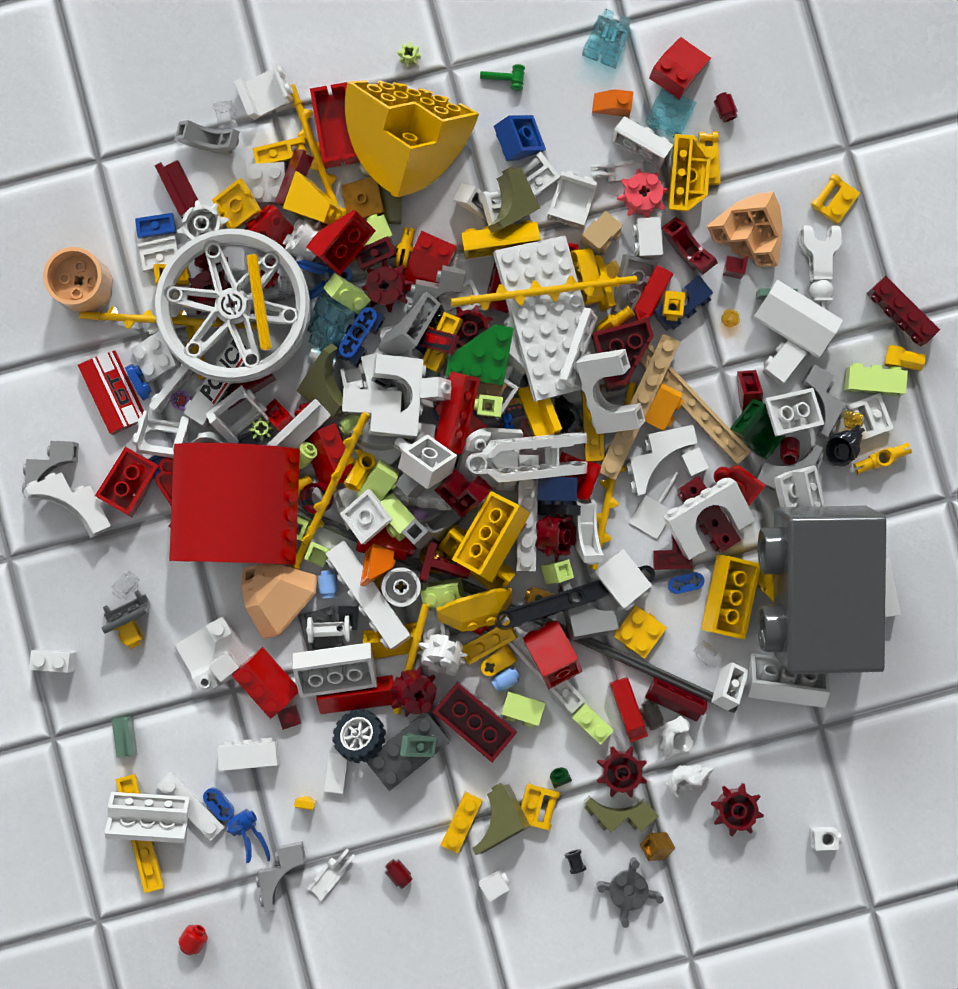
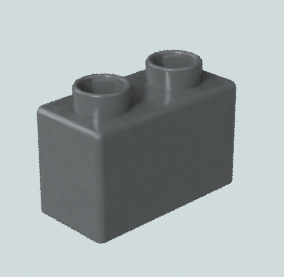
[757,505,886,674]

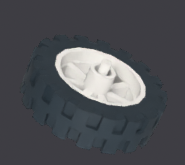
[332,709,386,763]

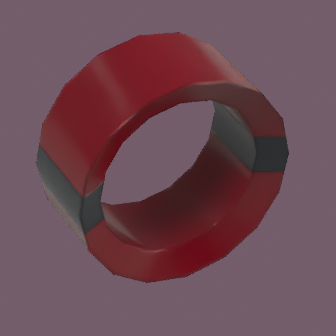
[301,482,334,514]

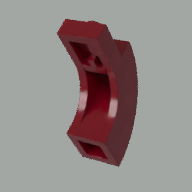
[661,217,718,275]

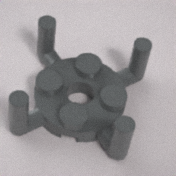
[596,857,664,928]

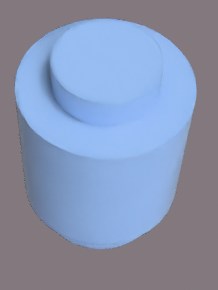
[317,570,338,598]
[490,666,520,693]

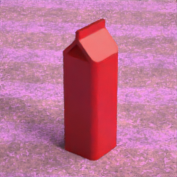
[633,265,673,321]
[609,677,648,743]

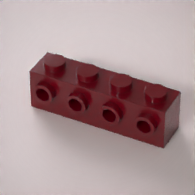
[867,276,940,347]
[677,476,741,553]

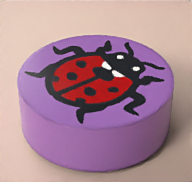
[171,391,191,411]

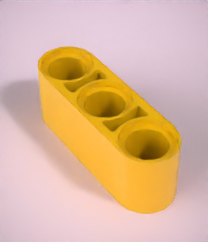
[570,248,604,305]

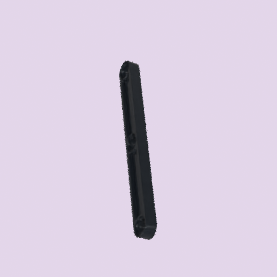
[495,565,655,630]

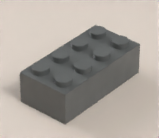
[366,712,451,792]

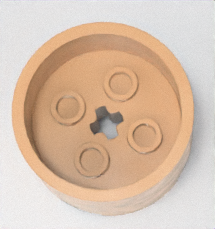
[43,247,113,312]

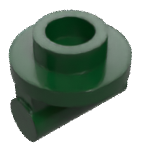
[550,767,572,789]

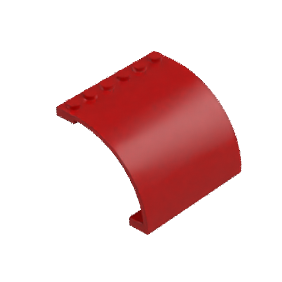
[169,443,300,565]

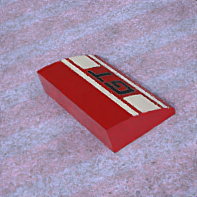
[78,350,144,435]

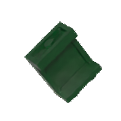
[730,399,786,459]

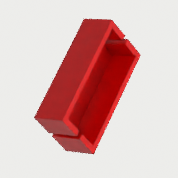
[310,82,360,169]

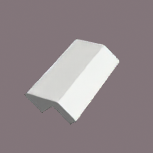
[753,280,843,358]
[774,466,825,507]
[104,792,190,843]

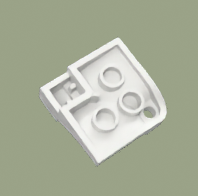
[456,428,524,491]
[175,616,250,692]

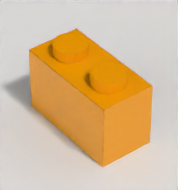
[645,383,684,431]

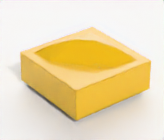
[294,796,317,810]

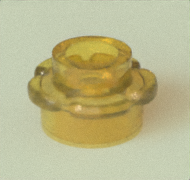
[721,309,740,328]

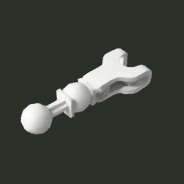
[799,225,842,310]

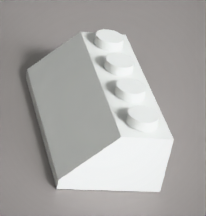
[747,653,831,708]

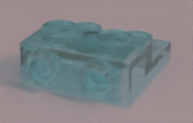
[646,88,697,137]

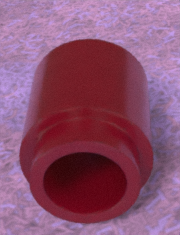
[714,92,738,123]
[780,437,800,465]
[384,859,413,889]

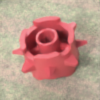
[617,169,669,218]

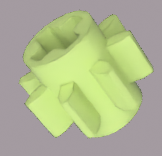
[397,42,421,68]
[249,417,273,442]

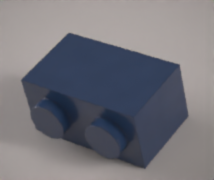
[538,477,577,505]

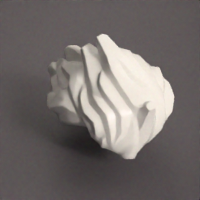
[660,716,694,760]
[665,764,713,798]

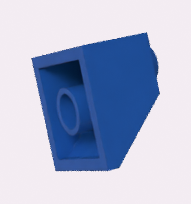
[493,115,546,161]

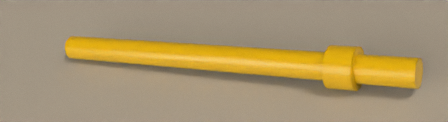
[393,603,430,715]

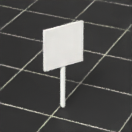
[629,472,679,539]

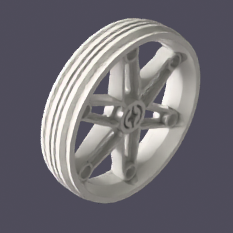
[155,229,311,383]

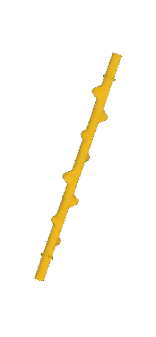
[291,84,356,262]
[450,272,637,310]
[79,306,258,333]
[590,382,636,570]
[291,411,370,570]

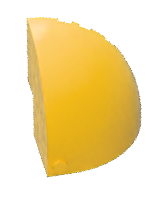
[345,80,479,197]

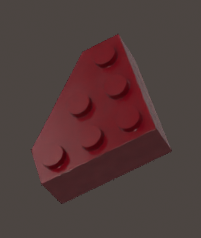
[591,318,654,392]

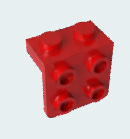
[244,204,294,260]
[559,452,601,501]

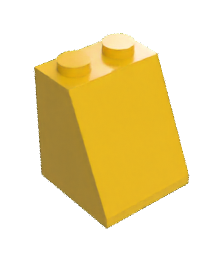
[283,171,343,226]

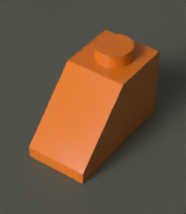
[592,89,634,117]
[360,544,395,587]

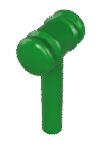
[480,64,525,91]

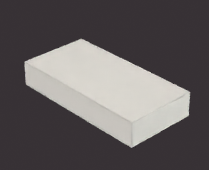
[324,752,348,794]

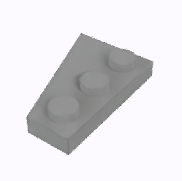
[611,254,659,312]

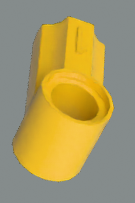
[884,345,926,371]
[343,453,376,492]

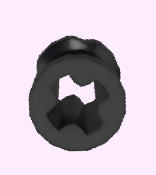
[564,849,587,874]

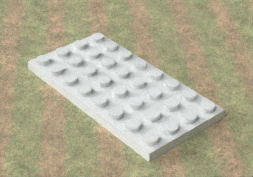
[493,236,604,402]

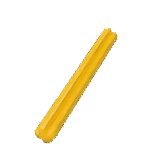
[246,254,272,350]

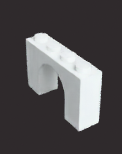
[576,349,646,434]
[368,354,426,439]
[663,478,756,560]

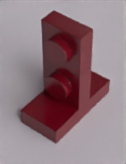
[419,542,470,584]

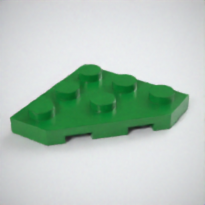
[446,324,514,386]

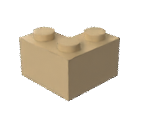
[580,211,623,256]

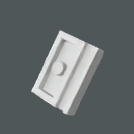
[137,236,179,272]
[438,280,481,316]

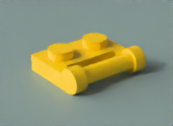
[810,174,860,225]
[521,783,561,830]

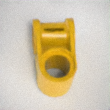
[480,644,517,676]

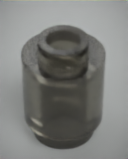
[639,700,664,730]

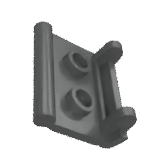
[101,590,150,634]
[298,606,345,651]

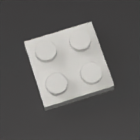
[246,162,285,202]
[131,331,180,382]
[340,489,393,544]

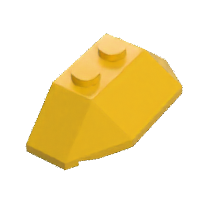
[668,134,711,212]
[436,587,513,632]

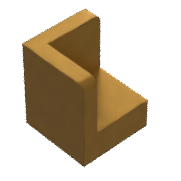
[640,832,675,861]

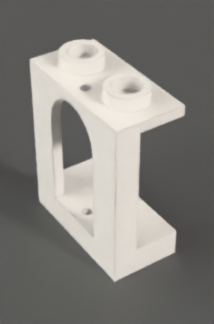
[206,385,269,444]
[133,411,191,458]

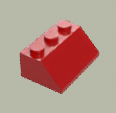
[304,423,354,487]
[232,647,298,719]

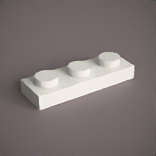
[149,364,195,414]

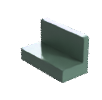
[112,716,137,758]

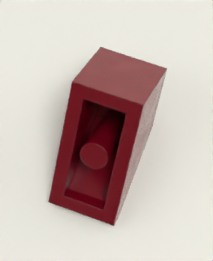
[737,370,763,412]

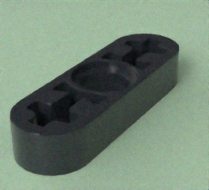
[537,504,581,516]

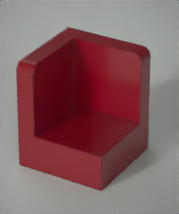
[723,255,749,279]

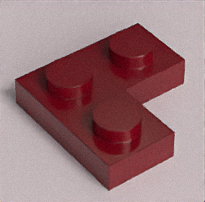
[653,533,693,570]

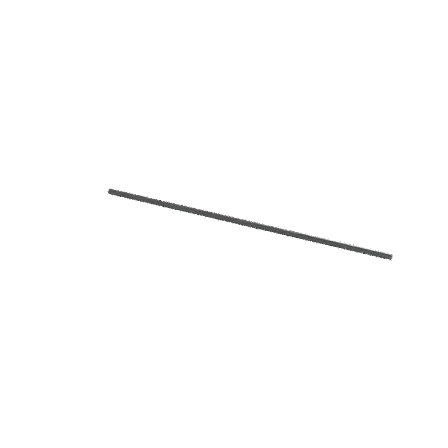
[298,505,738,713]

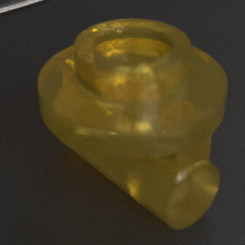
[843,410,864,429]

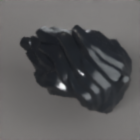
[554,395,583,434]
[826,424,865,467]

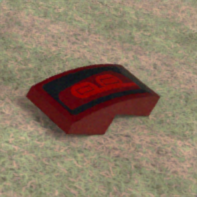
[419,328,459,355]

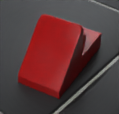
[266,399,294,432]

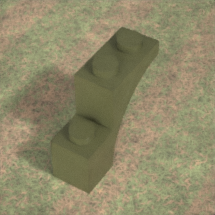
[584,795,659,832]

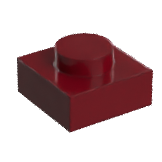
[277,705,302,730]

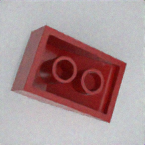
[649,37,711,100]
[306,210,376,276]
[404,230,457,291]
[95,446,159,518]

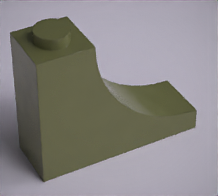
[488,166,540,234]
[296,344,343,420]
[472,783,531,855]

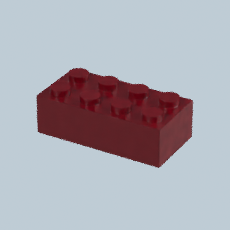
[432,681,517,763]

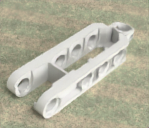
[466,433,587,483]

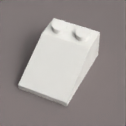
[764,388,824,436]

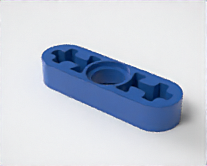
[339,307,377,359]

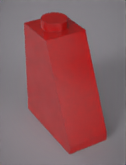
[356,526,417,561]

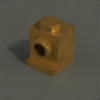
[524,586,554,603]

